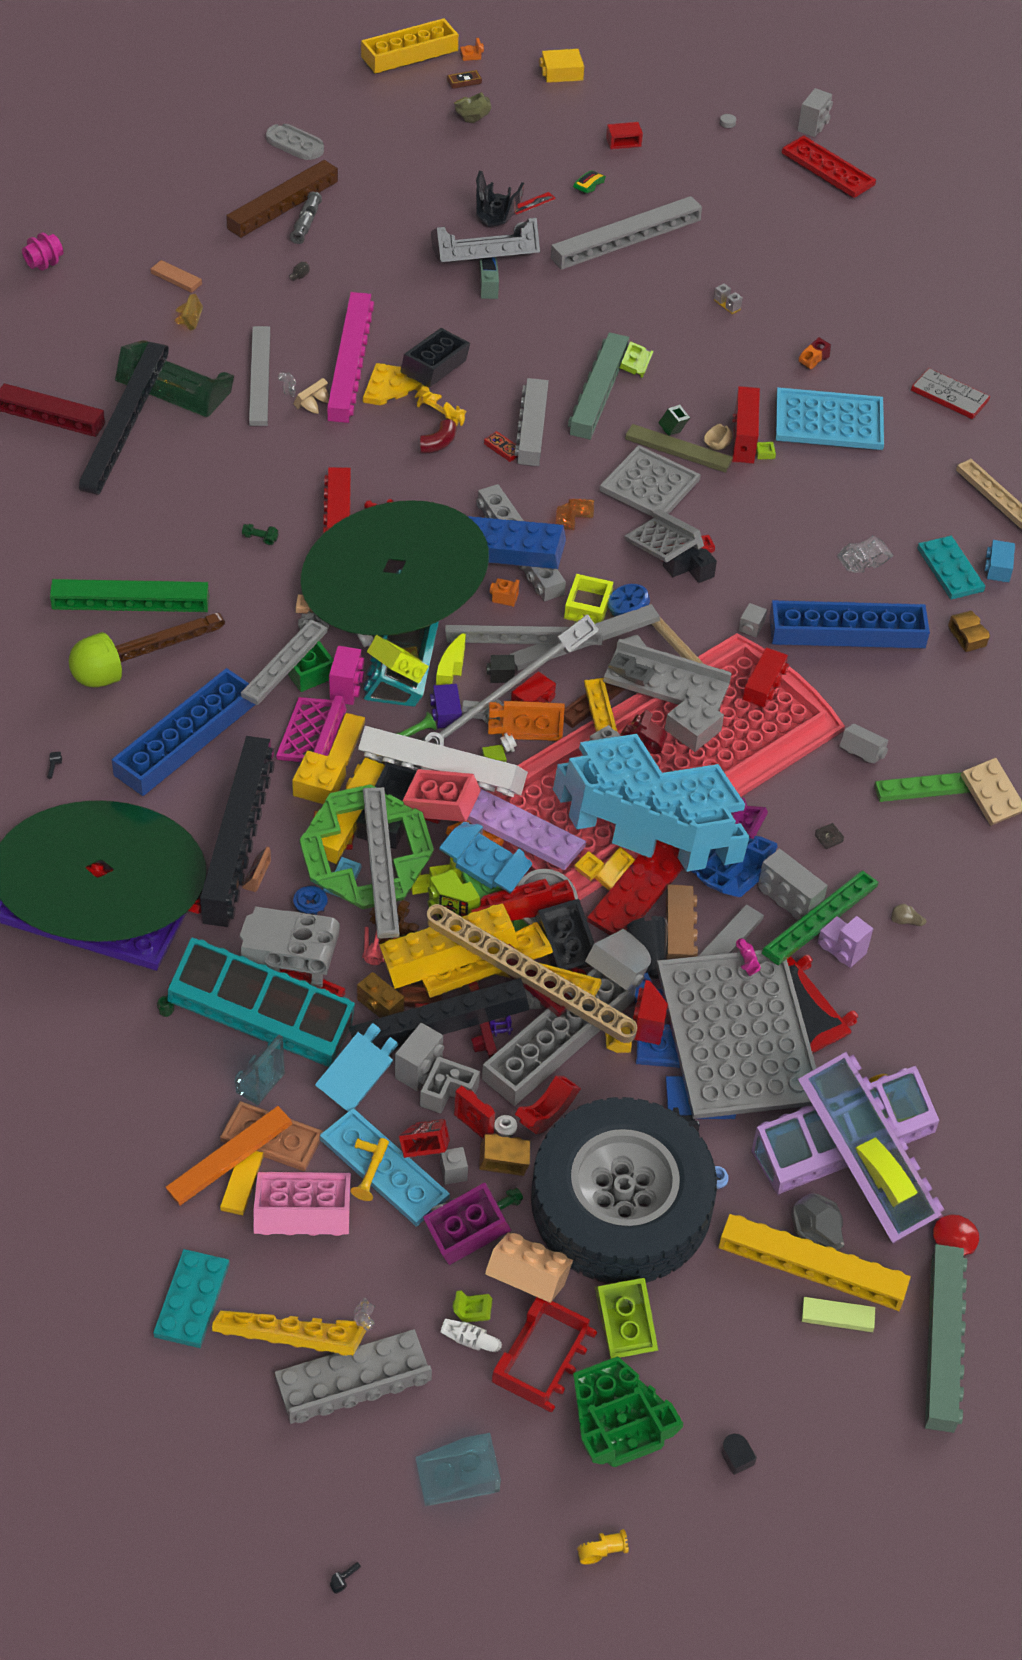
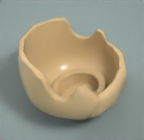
[704,424,733,450]

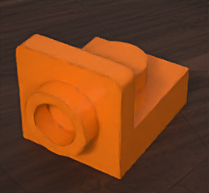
[460,38,484,61]

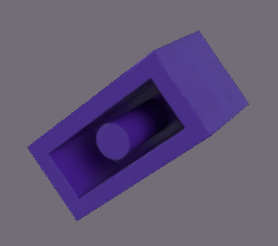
[430,684,462,729]

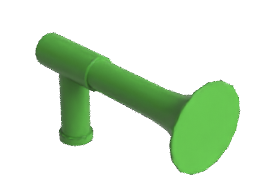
[397,712,437,737]

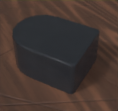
[721,1433,757,1475]

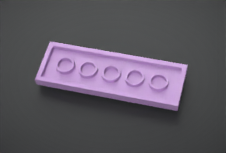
[467,788,586,870]

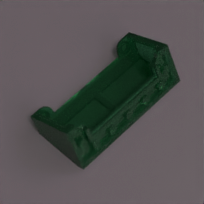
[115,340,234,417]

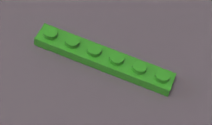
[874,772,970,802]

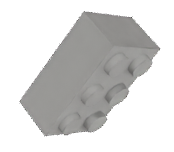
[758,848,828,920]

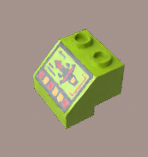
[427,869,480,920]

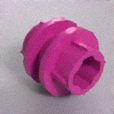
[22,232,64,271]

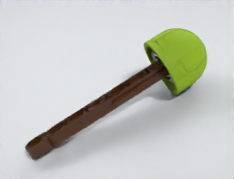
[69,613,225,687]

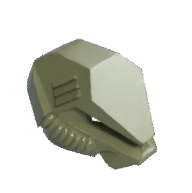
[454,92,491,123]

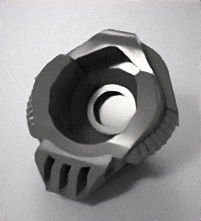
[791,1193,844,1251]

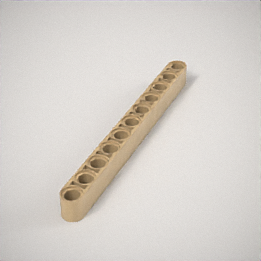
[427,904,637,1043]

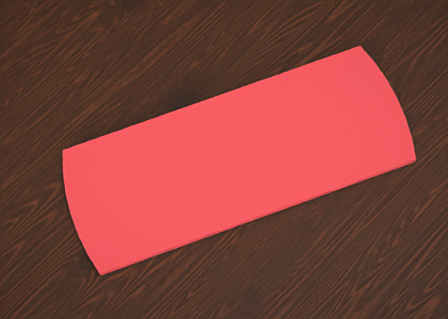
[480,633,845,900]

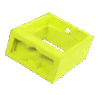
[564,574,613,624]
[367,635,429,683]

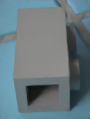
[839,724,888,763]

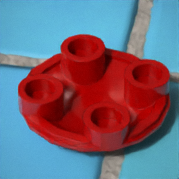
[933,1214,979,1255]

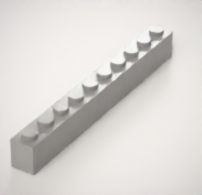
[551,196,702,270]

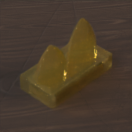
[175,293,203,330]

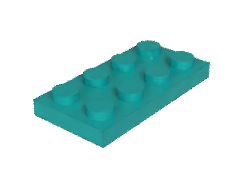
[917,535,986,600]
[153,1249,230,1348]

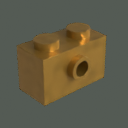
[357,972,404,1018]
[479,1134,530,1176]

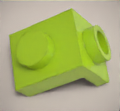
[453,1290,493,1323]

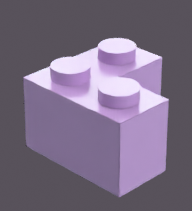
[818,916,873,968]

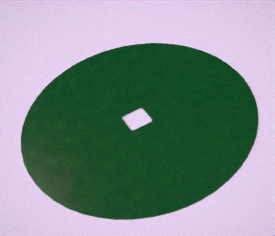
[301,500,489,636]
[0,801,206,942]

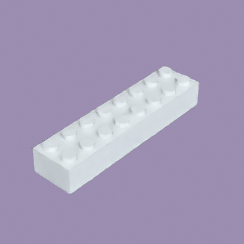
[358,726,528,797]

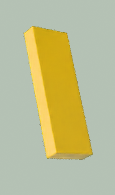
[329,713,365,766]
[220,1151,263,1216]

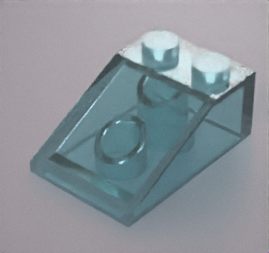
[235,1034,285,1105]
[416,1433,501,1506]

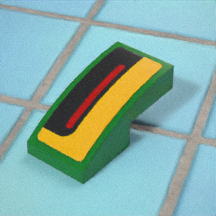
[573,170,606,193]

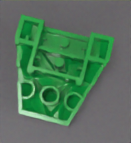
[573,1356,683,1467]

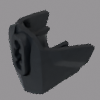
[476,170,525,227]

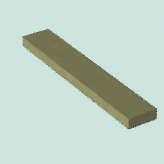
[625,424,733,473]

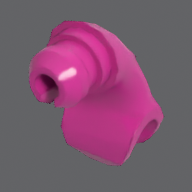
[736,938,761,976]

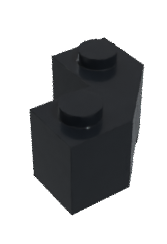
[663,543,717,583]

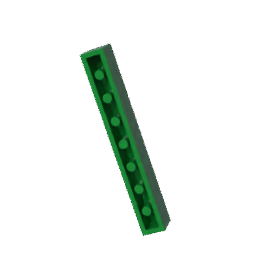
[50,579,209,612]

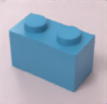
[984,540,1015,582]

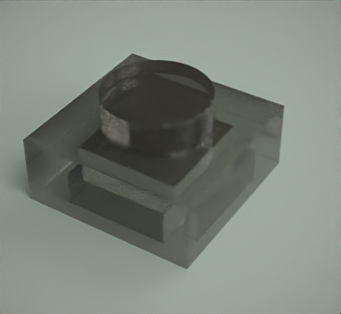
[815,823,844,849]

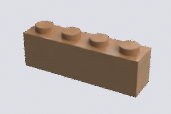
[666,884,698,960]

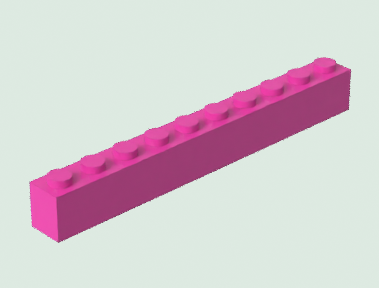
[327,292,374,423]

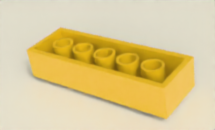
[361,18,459,73]
[379,903,519,989]

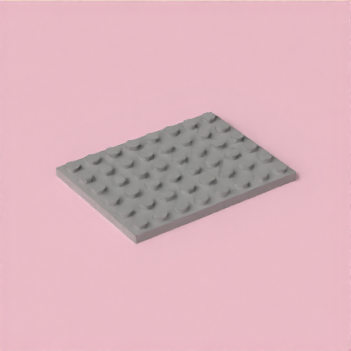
[656,950,825,1119]

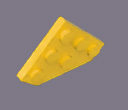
[363,363,424,406]

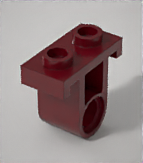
[621,710,667,754]

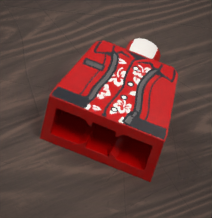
[399,1119,450,1158]

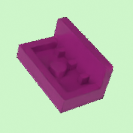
[731,798,768,839]

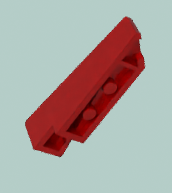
[471,878,575,921]

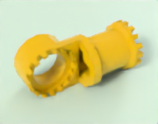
[577,1529,629,1565]

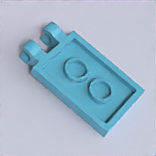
[315,1023,398,1112]

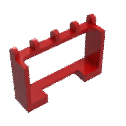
[492,1297,597,1412]

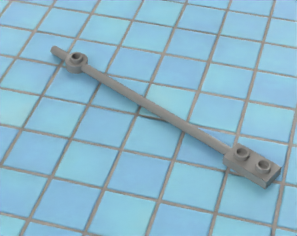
[422,614,599,746]

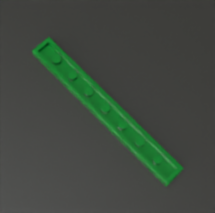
[761,870,879,966]

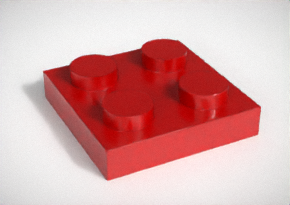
[454,1085,495,1138]

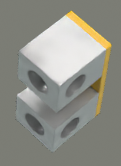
[714,284,743,314]

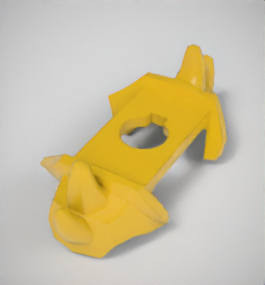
[415,386,467,426]

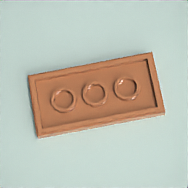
[220,1101,323,1172]

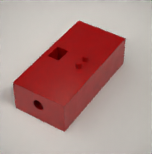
[732,386,760,464]

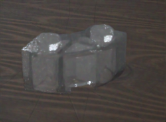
[837,535,894,573]

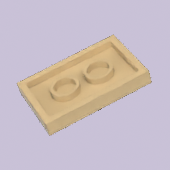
[960,758,1022,826]

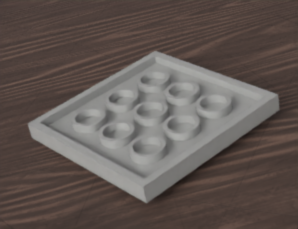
[599,445,701,517]

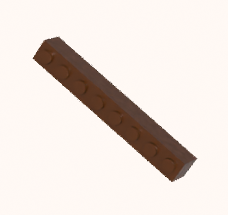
[226,160,338,238]

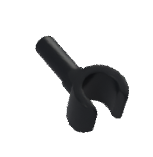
[47,752,62,779]
[330,1562,361,1594]

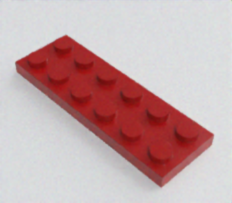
[782,135,876,198]
[587,840,684,935]

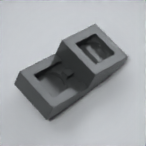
[608,652,654,686]

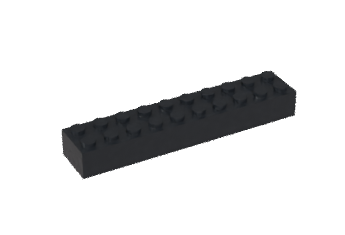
[200,736,275,927]

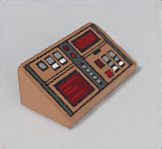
[242,847,271,892]

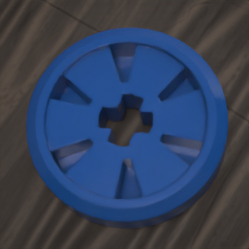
[607,584,650,617]

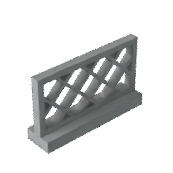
[625,509,704,562]

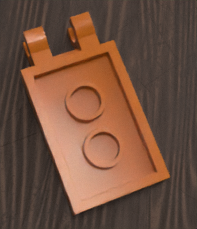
[488,701,565,741]

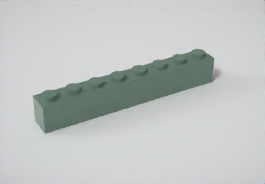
[568,332,629,440]
[925,1244,967,1433]

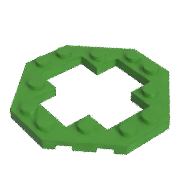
[299,784,434,909]

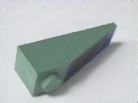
[479,257,499,299]

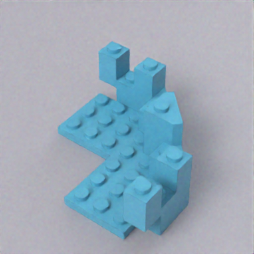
[553,734,749,872]

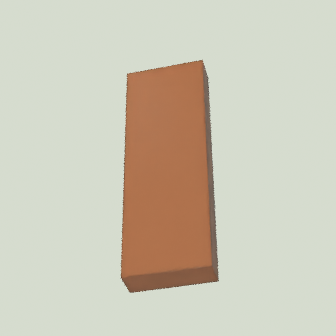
[151,260,202,293]

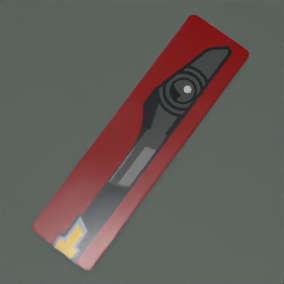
[515,192,556,214]

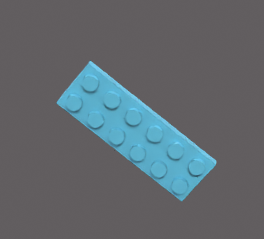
[320,1108,450,1227]

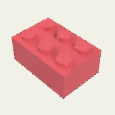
[403,769,481,822]

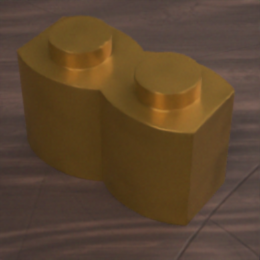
[948,610,990,652]

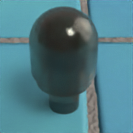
[289,262,310,281]

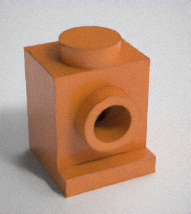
[490,578,520,607]

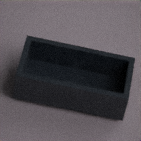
[357,762,417,849]

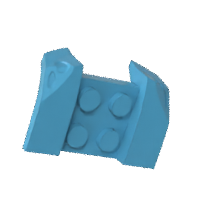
[439,822,532,894]

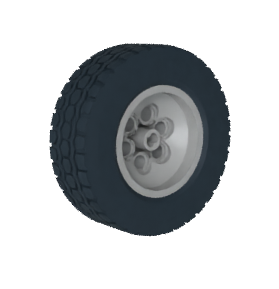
[531,1097,717,1283]

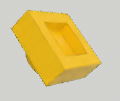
[574,851,605,881]

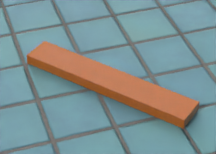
[165,1106,292,1206]

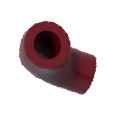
[420,419,457,453]

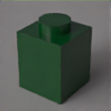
[658,405,690,436]

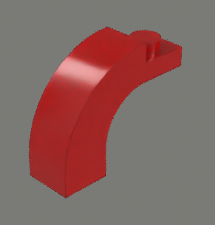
[515,1076,581,1134]

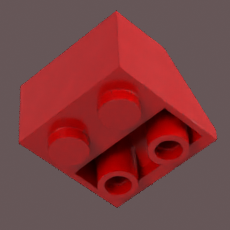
[631,980,668,1045]

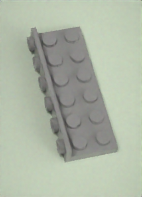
[603,639,732,711]
[274,1329,432,1424]

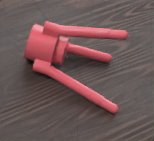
[362,926,398,966]

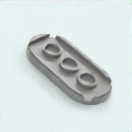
[266,124,324,160]

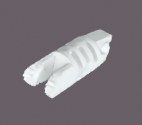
[440,1319,502,1352]

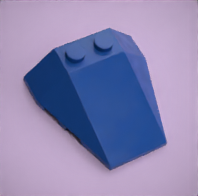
[692,836,777,897]

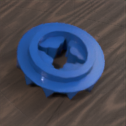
[293,886,328,915]

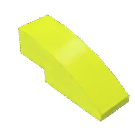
[436,633,466,685]
[855,1137,918,1207]

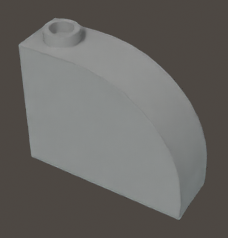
[585,929,651,991]

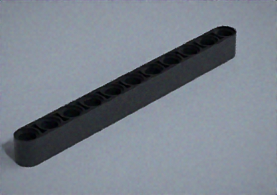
[79,342,169,495]

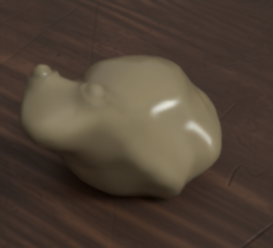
[891,904,927,926]

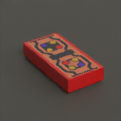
[484,431,518,462]

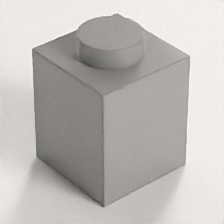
[739,603,767,637]
[440,1147,468,1185]

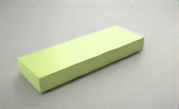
[801,1297,875,1332]

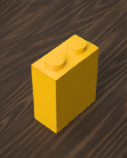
[539,49,584,82]

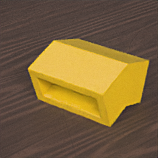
[605,1020,632,1053]

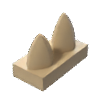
[293,378,329,414]

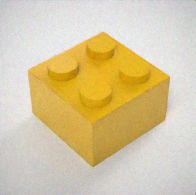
[292,751,346,804]

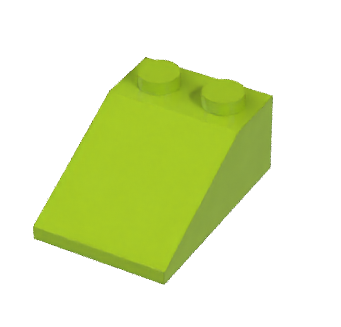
[595,1278,658,1359]

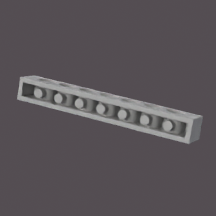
[476,484,566,601]

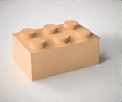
[485,1232,573,1303]

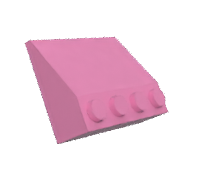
[254,1172,351,1236]

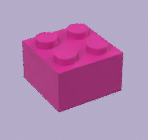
[329,646,365,705]

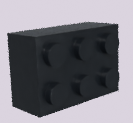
[534,899,594,971]

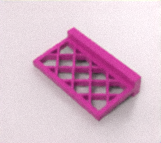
[276,695,347,762]

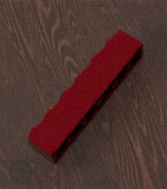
[0,383,105,437]

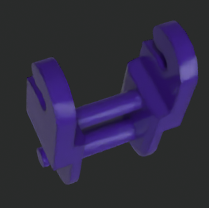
[489,1016,513,1037]

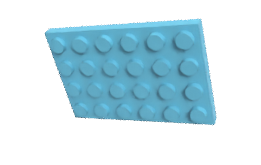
[775,387,884,450]

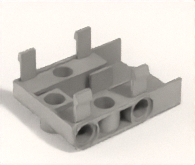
[240,906,340,988]

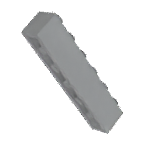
[515,378,549,466]

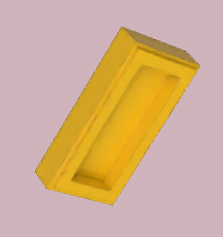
[594,847,635,891]

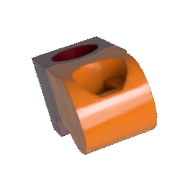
[799,337,831,369]

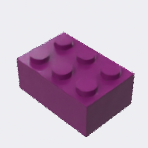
[423,1182,512,1265]

